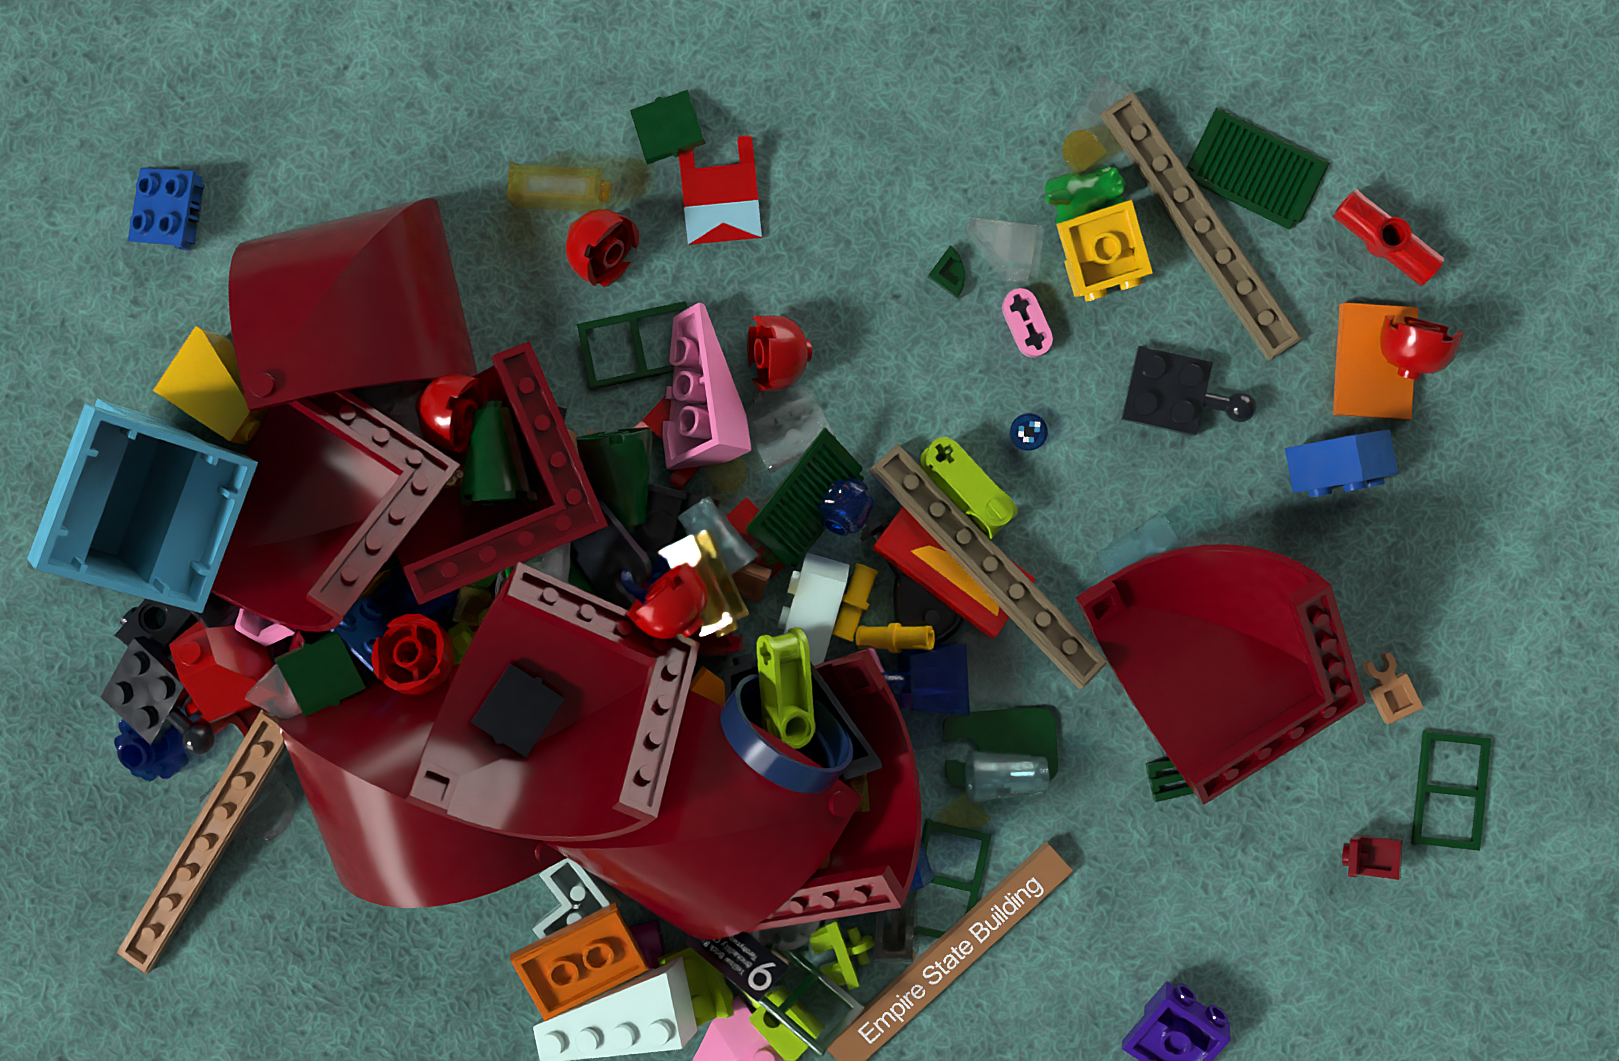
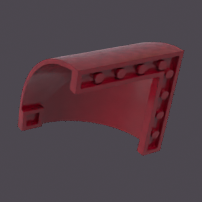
[228,198,478,411]
[385,341,608,605]
[211,390,460,632]
[1075,544,1366,805]
[404,562,700,842]
[745,650,922,932]
[277,677,567,908]
[543,690,863,940]

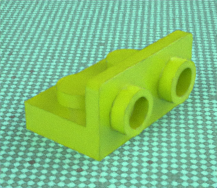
[657,945,734,1027]

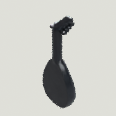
[860,516,964,646]

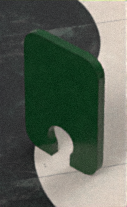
[943,707,1058,788]

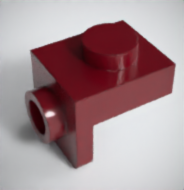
[1342,834,1403,880]

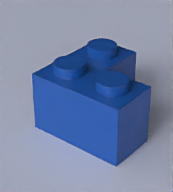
[1285,429,1398,498]

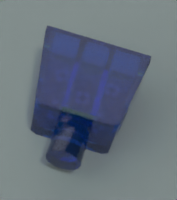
[881,642,970,716]

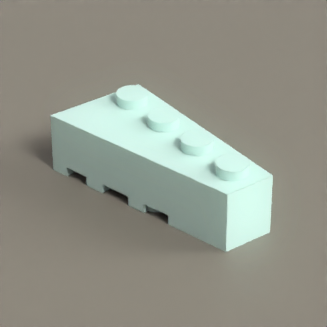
[777,553,849,666]
[533,957,698,1061]

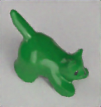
[1044,165,1126,224]

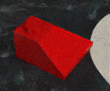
[169,625,283,724]

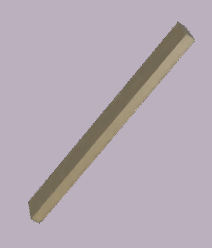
[1100,91,1302,361]
[869,444,1108,690]

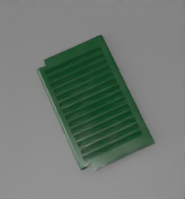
[1186,107,1330,230]
[745,427,864,567]

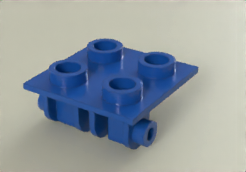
[128,168,205,251]
[330,596,393,672]

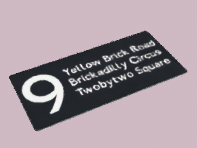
[685,931,789,1002]

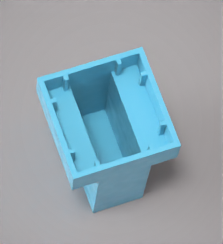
[27,398,258,613]

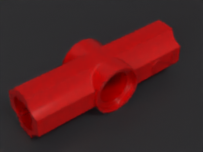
[1332,189,1444,286]

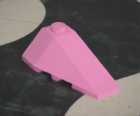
[662,303,752,470]
[692,994,785,1061]

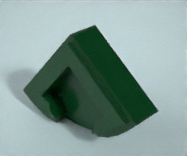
[928,245,965,299]

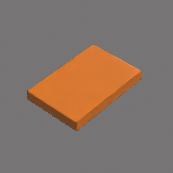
[1333,302,1418,420]
[510,902,650,1021]

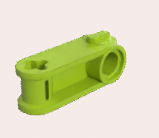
[919,437,1018,539]
[757,627,815,749]

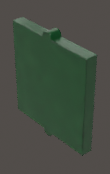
[630,89,706,165]
[274,630,366,717]

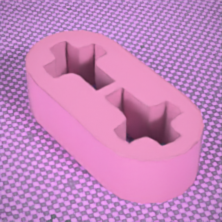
[1002,288,1053,358]

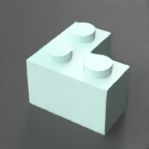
[532,858,622,939]

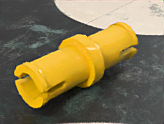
[832,563,879,642]
[856,623,935,653]

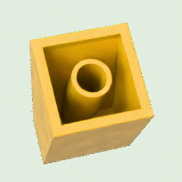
[153,326,270,446]

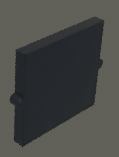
[471,663,565,758]

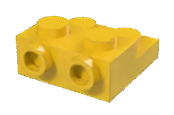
[1056,200,1153,302]

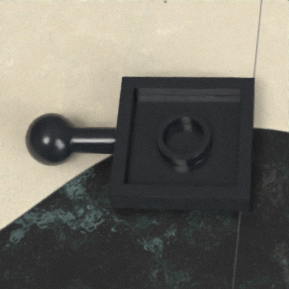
[1121,346,1256,436]
[100,636,215,755]

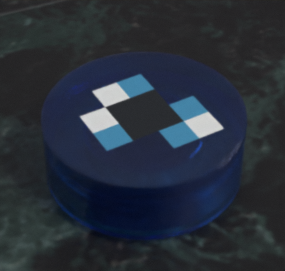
[1009,413,1048,451]

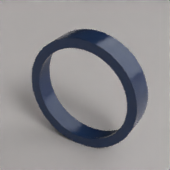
[720,674,853,794]

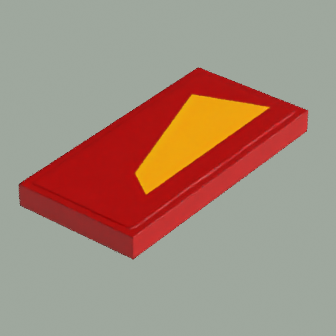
[871,506,1036,639]

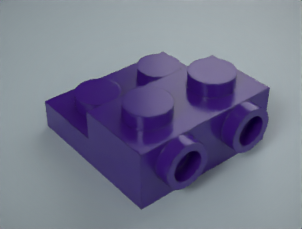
[1122,981,1231,1061]

